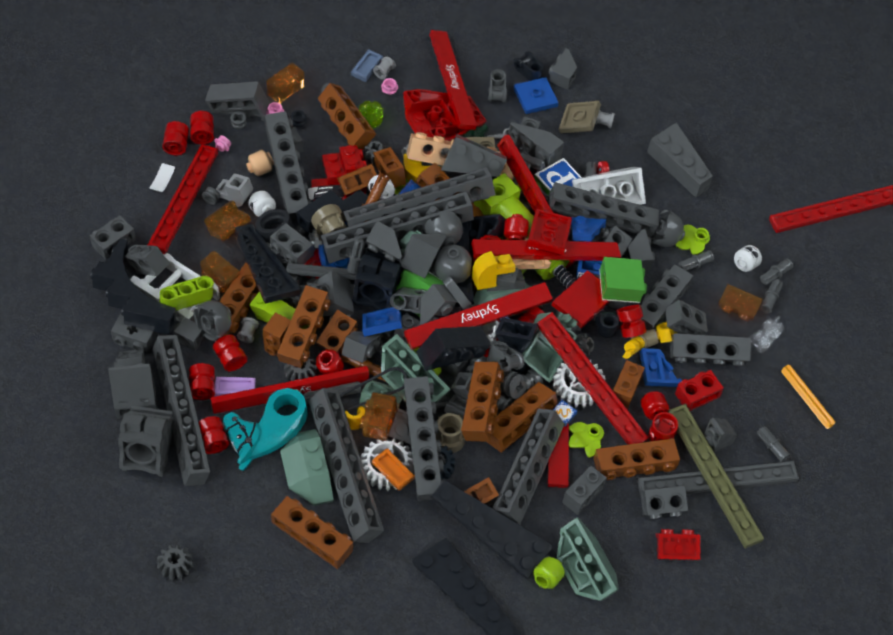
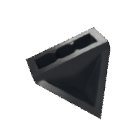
[495,318,538,354]

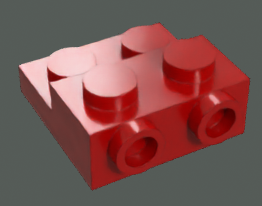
[322,145,367,183]

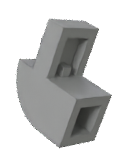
[216,173,253,207]

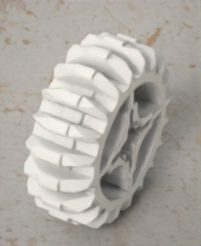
[553,359,606,408]
[361,436,414,491]

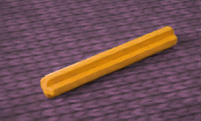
[781,365,836,429]

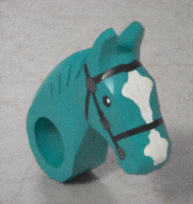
[222,388,308,471]

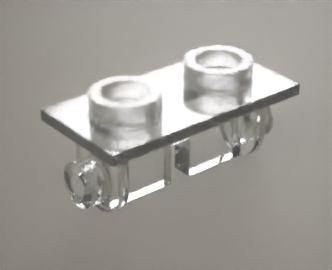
[751,316,784,353]

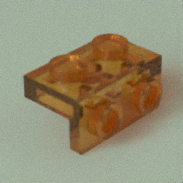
[204,200,251,241]
[200,251,240,293]
[718,284,763,321]

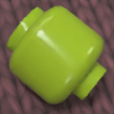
[533,557,565,589]

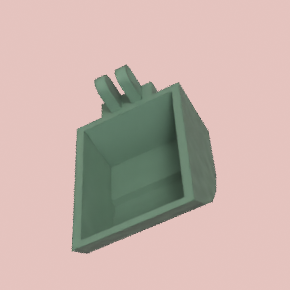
[522,312,577,383]

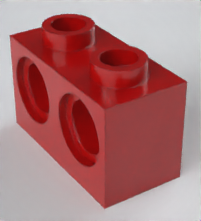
[675,370,724,411]

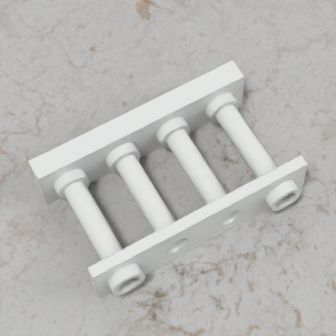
[130,253,220,322]

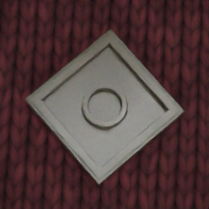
[559,101,601,133]

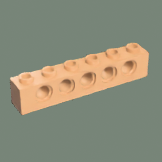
[406,132,514,180]

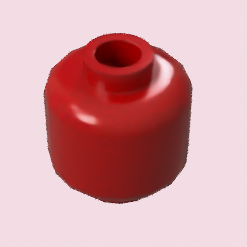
[504,214,529,240]
[316,349,344,375]
[640,391,669,420]

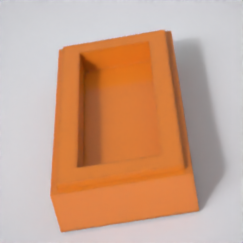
[372,448,415,491]

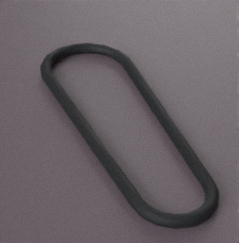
[339,367,407,411]

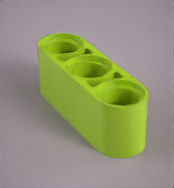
[159,276,214,311]

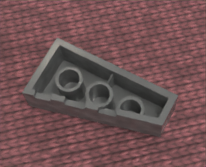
[647,122,713,197]

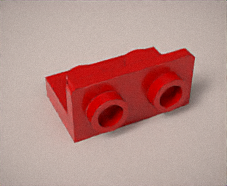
[656,529,700,560]

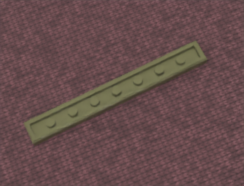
[667,404,764,548]

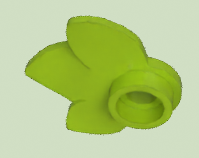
[675,225,710,255]
[569,422,604,458]

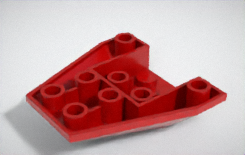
[403,89,486,141]

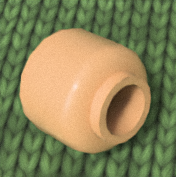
[246,150,274,177]

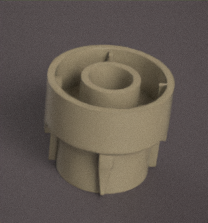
[311,204,347,235]
[435,413,466,453]

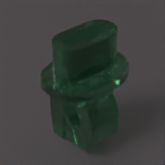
[463,124,489,137]

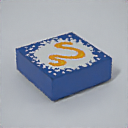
[553,400,578,427]

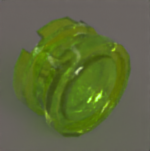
[359,100,383,128]

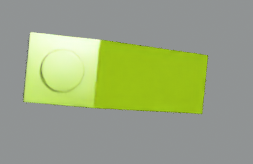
[249,292,309,329]

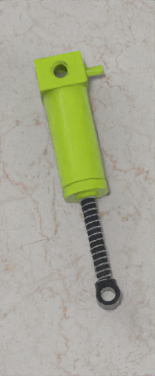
[474,173,619,338]

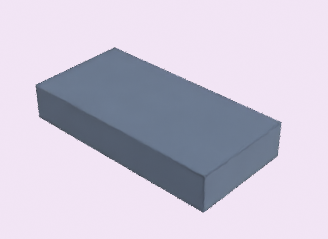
[351,49,383,82]

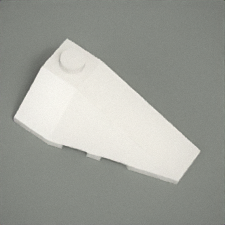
[572,167,646,205]

